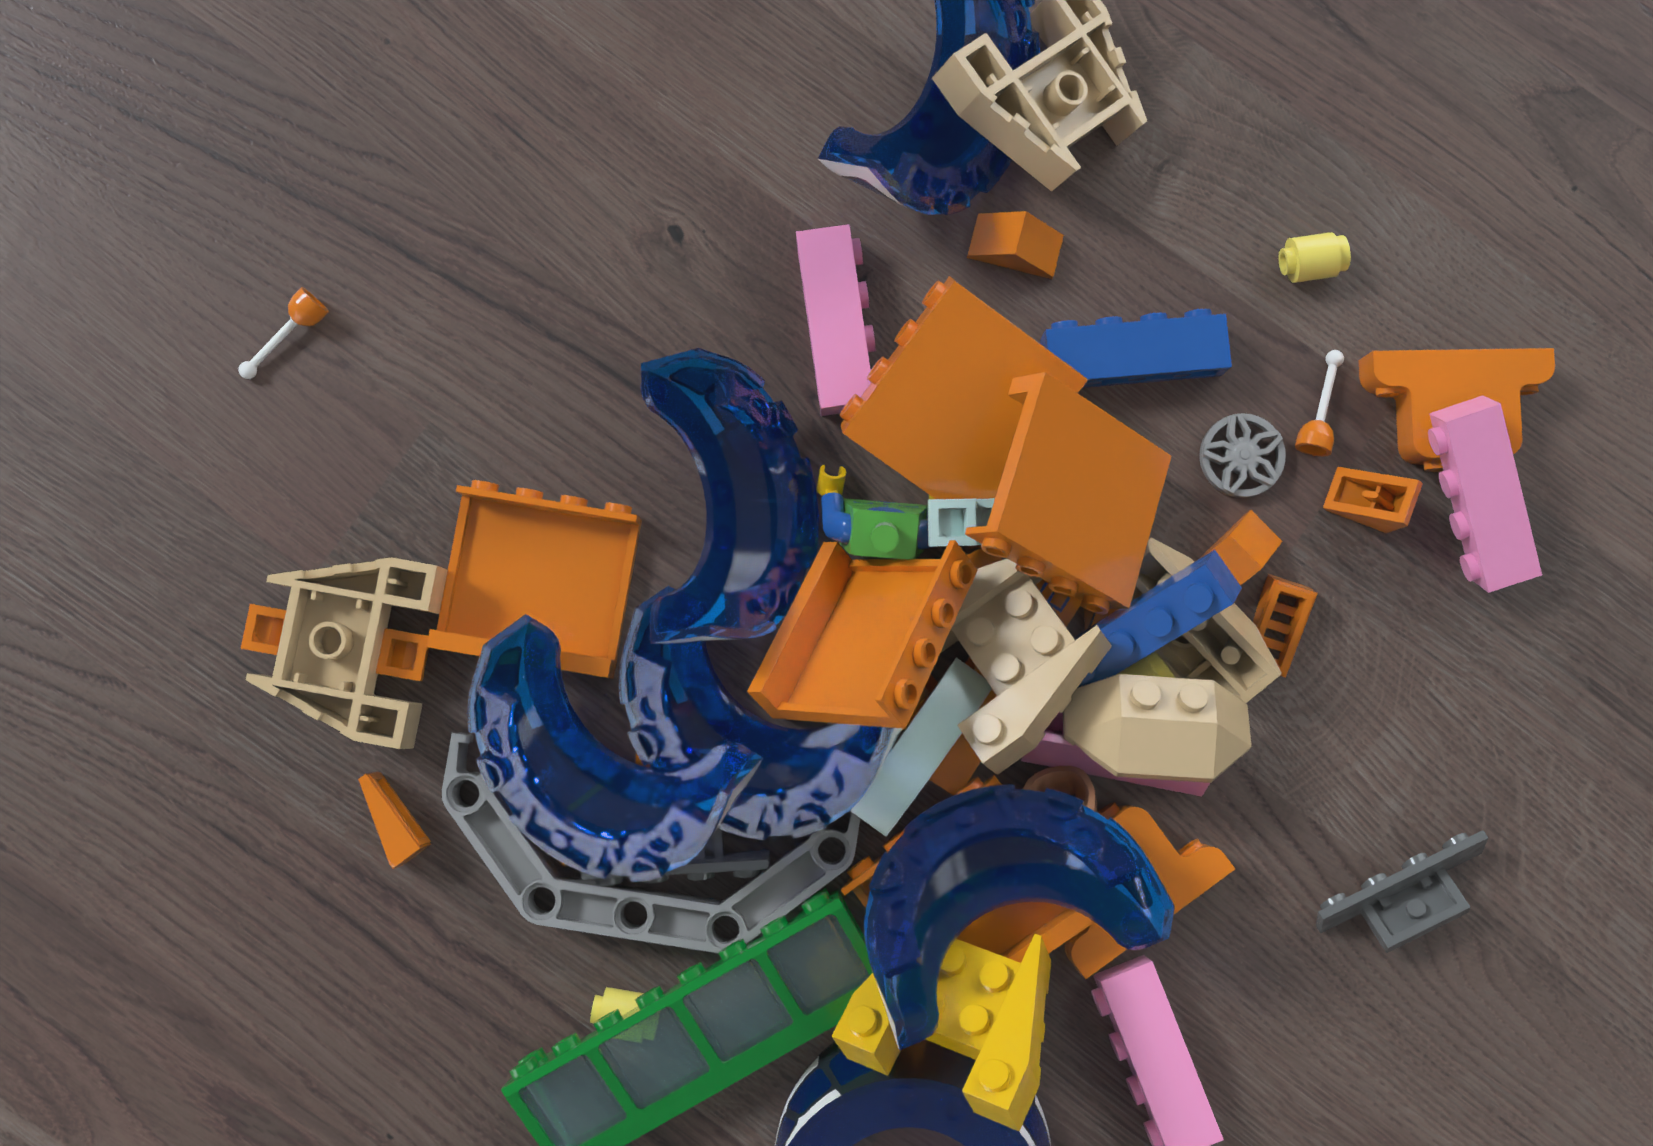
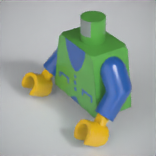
[816,465,937,560]

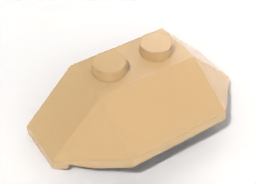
[1132,537,1282,703]
[1063,674,1252,783]

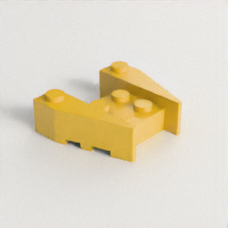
[832,900,1051,1131]

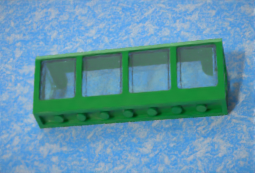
[501,887,879,1146]

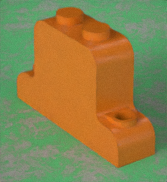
[1359,348,1555,472]
[1055,802,1235,980]

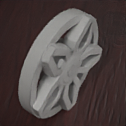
[1199,413,1286,498]

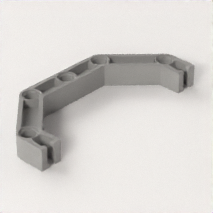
[442,732,860,953]

